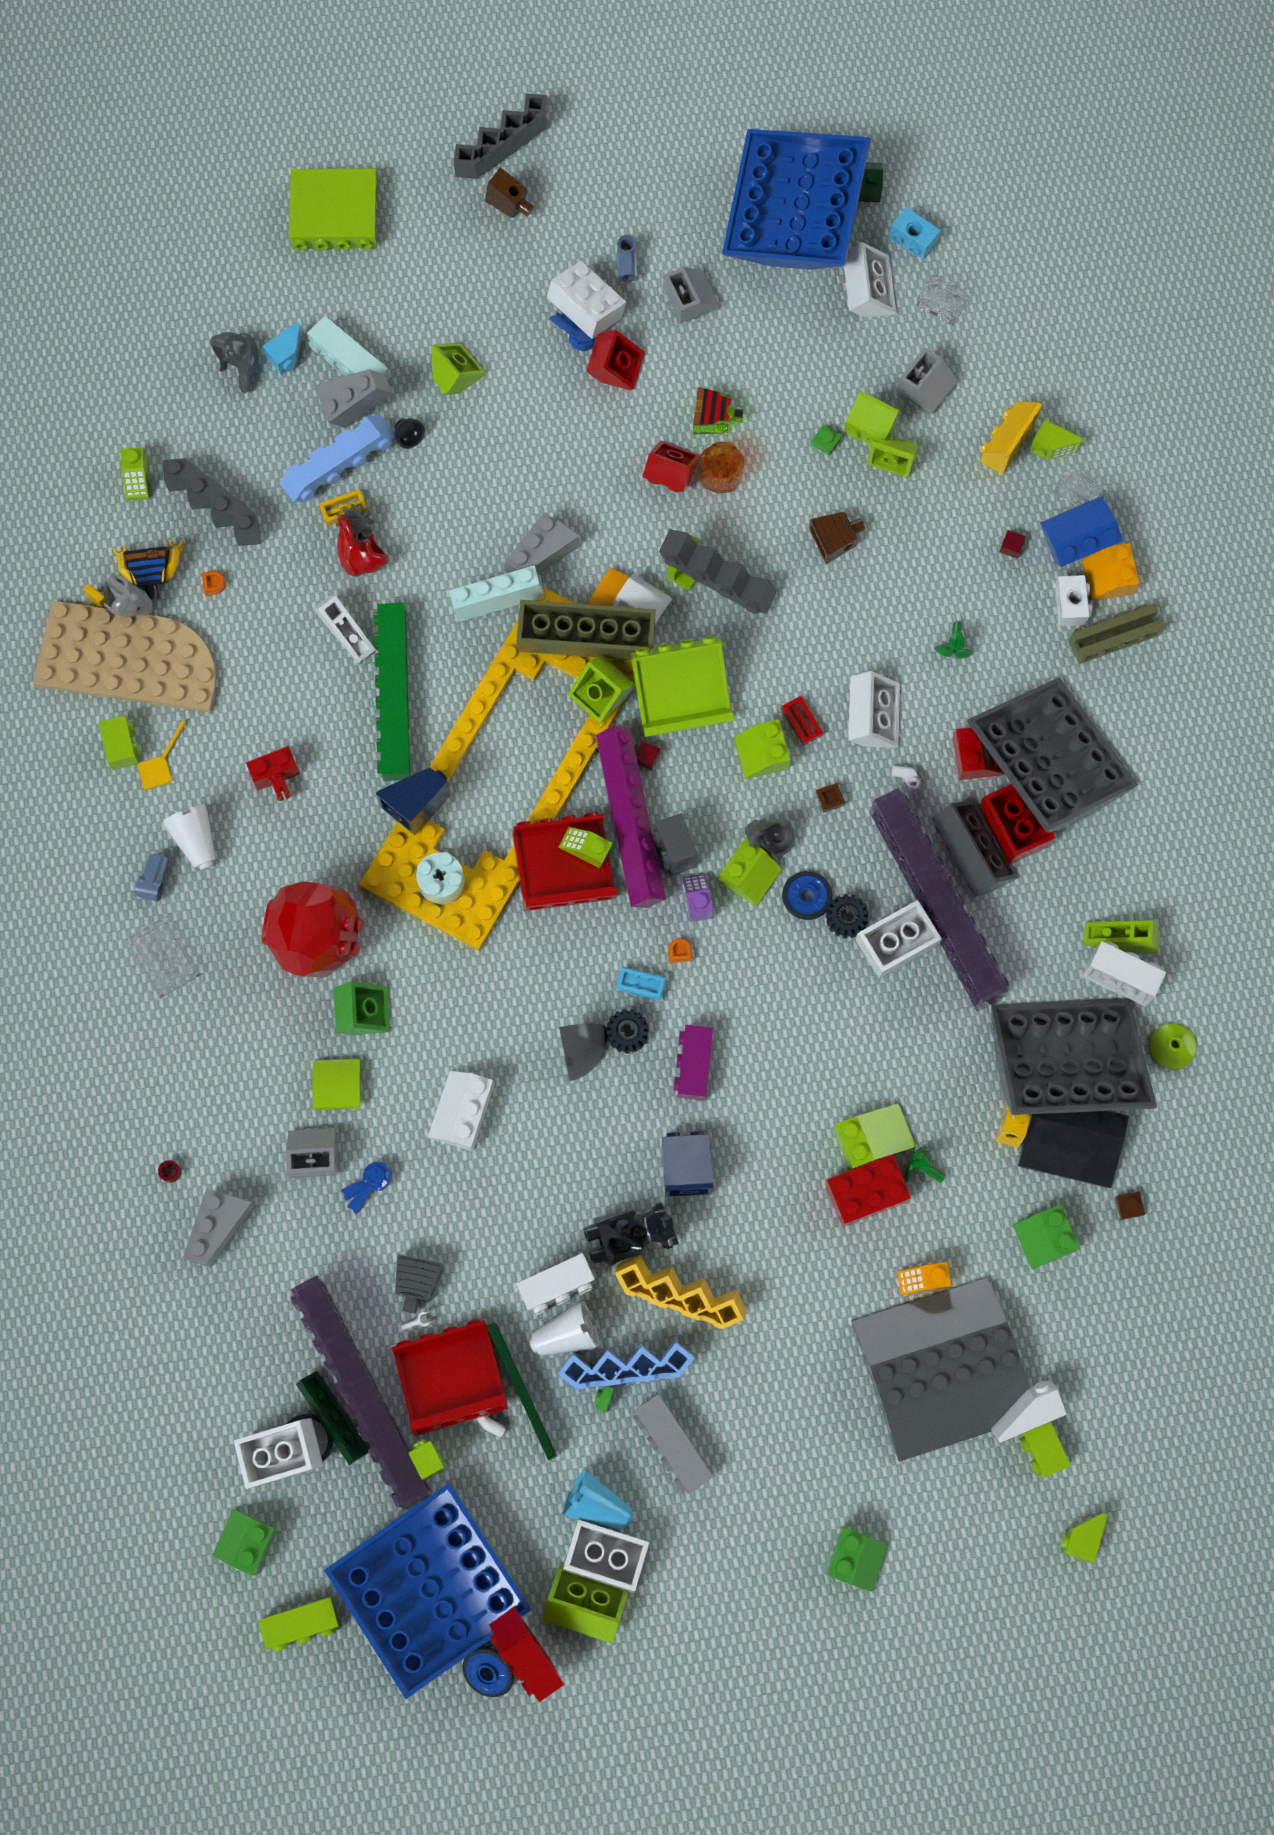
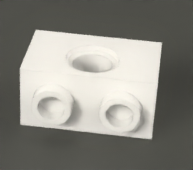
[1054,575,1092,626]

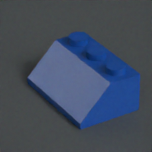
[1040,496,1123,567]

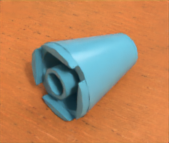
[562,1470,634,1530]

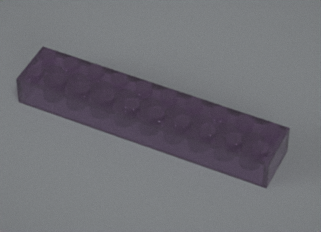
[870,788,1009,1012]
[290,1275,432,1510]

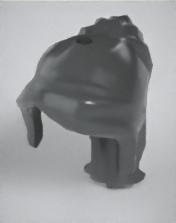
[210,332,258,394]
[744,818,794,858]

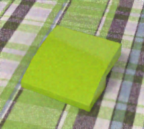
[313,1059,361,1110]

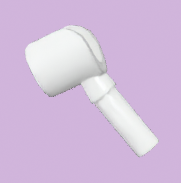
[401,1310,436,1331]

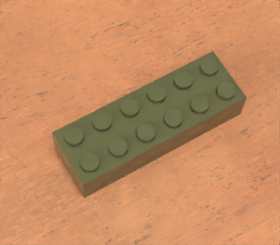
[516,600,656,660]

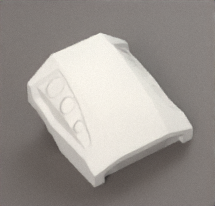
[612,573,672,624]

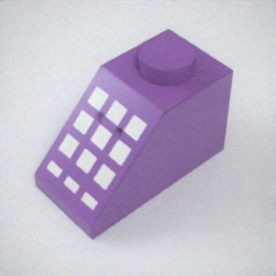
[683,874,713,922]

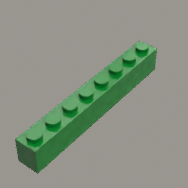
[374,603,411,781]

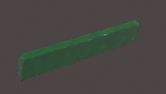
[487,1322,557,1461]

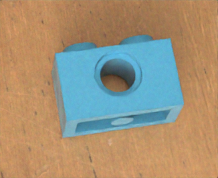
[889,207,941,259]

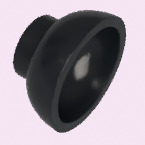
[395,418,425,449]

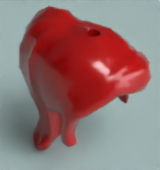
[337,514,388,576]

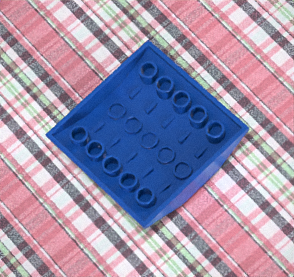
[722,129,871,270]
[324,1483,532,1699]

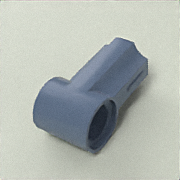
[617,234,638,282]
[135,853,170,902]

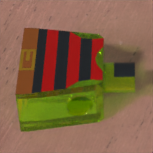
[693,387,744,435]

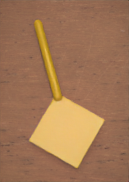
[137,720,186,790]

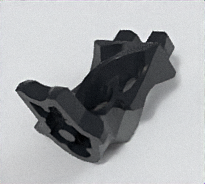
[583,1202,679,1266]

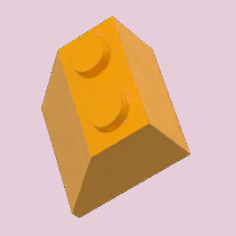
[1082,543,1139,601]

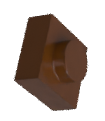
[815,783,845,813]
[1115,1192,1145,1221]

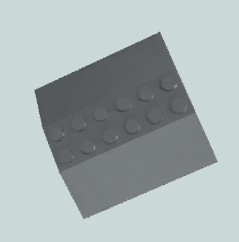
[967,677,1138,833]
[991,999,1157,1115]
[851,1277,1029,1462]

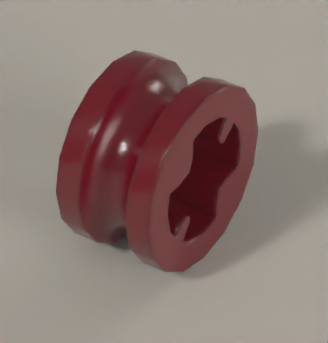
[158,1160,181,1183]

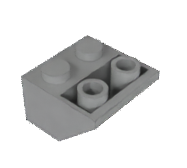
[663,267,720,323]
[897,347,957,414]
[286,1128,338,1178]

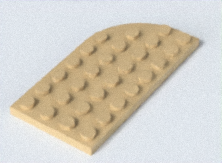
[33,601,216,713]

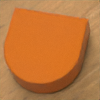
[201,571,226,596]
[668,938,693,963]

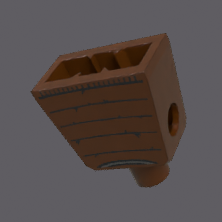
[485,167,534,218]
[809,512,865,564]

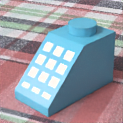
[262,322,302,374]

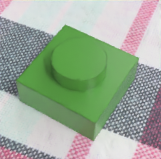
[811,424,842,455]
[594,1386,614,1413]

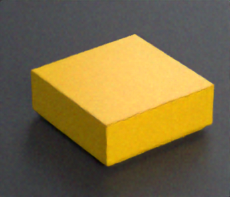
[83,584,109,608]

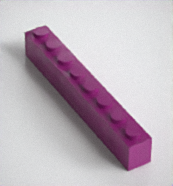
[596,725,666,908]

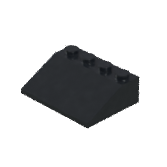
[1018,1111,1129,1189]

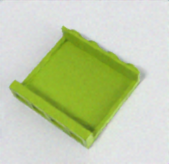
[289,168,378,250]
[630,635,734,737]

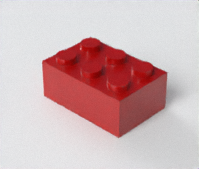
[980,784,1056,864]
[824,1154,911,1228]
[489,1607,565,1703]

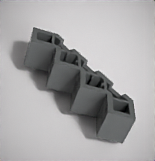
[454,93,548,179]
[163,458,261,546]
[659,529,777,614]

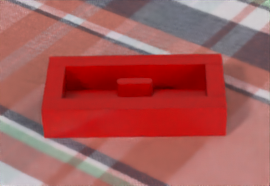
[781,696,823,746]

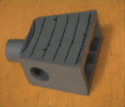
[395,1254,444,1314]

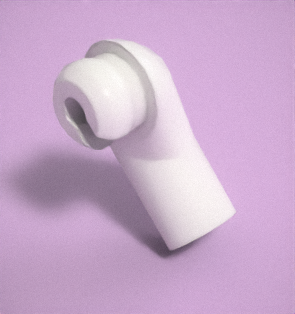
[891,765,922,789]
[477,1415,506,1437]

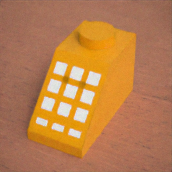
[897,1262,952,1296]

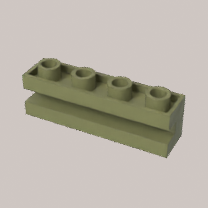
[1069,604,1165,664]

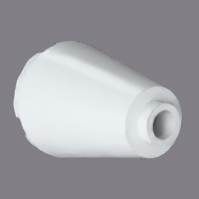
[163,804,216,871]
[529,1302,599,1356]

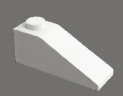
[313,595,376,663]
[991,1380,1067,1443]

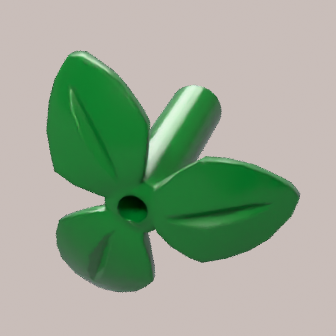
[934,621,973,659]
[905,1145,946,1183]

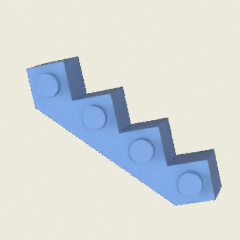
[279,415,395,502]
[558,1340,695,1389]

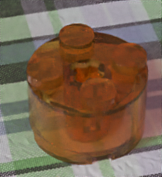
[699,441,744,493]

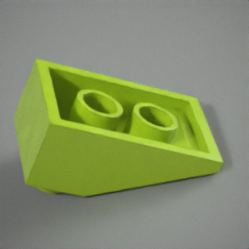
[833,1104,916,1170]

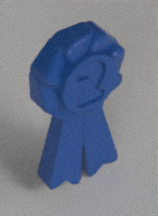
[550,312,595,351]
[341,1162,392,1214]

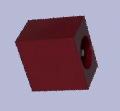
[999,530,1026,559]
[636,741,661,770]

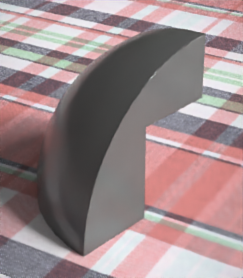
[559,1023,607,1081]

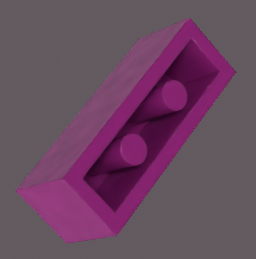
[673,1025,713,1101]

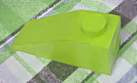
[1083,920,1160,954]

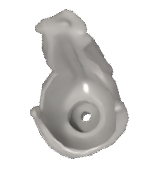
[104,574,152,617]

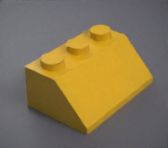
[980,402,1043,475]

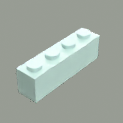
[307,316,390,381]
[449,565,545,622]

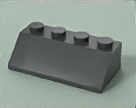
[932,800,1019,896]

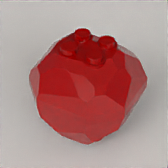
[261,882,364,978]

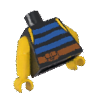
[113,539,183,599]

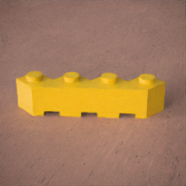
[615,1254,747,1329]

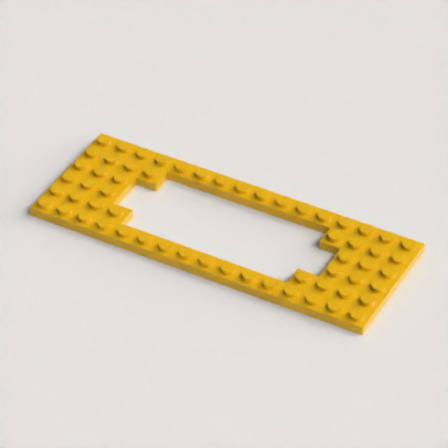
[359,587,656,951]

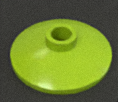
[1150,1023,1197,1070]

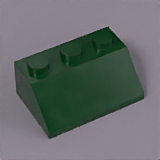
[858,162,883,203]

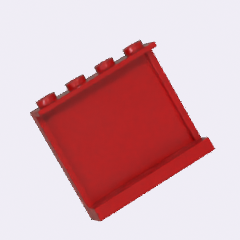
[512,812,617,912]
[391,1320,509,1437]

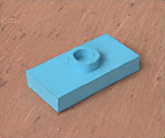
[616,966,666,1001]

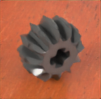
[336,504,374,541]

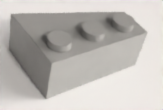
[314,369,393,428]
[505,512,581,574]
[183,1189,256,1268]

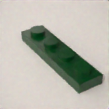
[296,1371,371,1466]

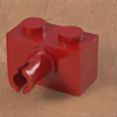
[246,746,300,801]

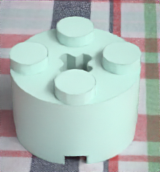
[416,852,465,904]

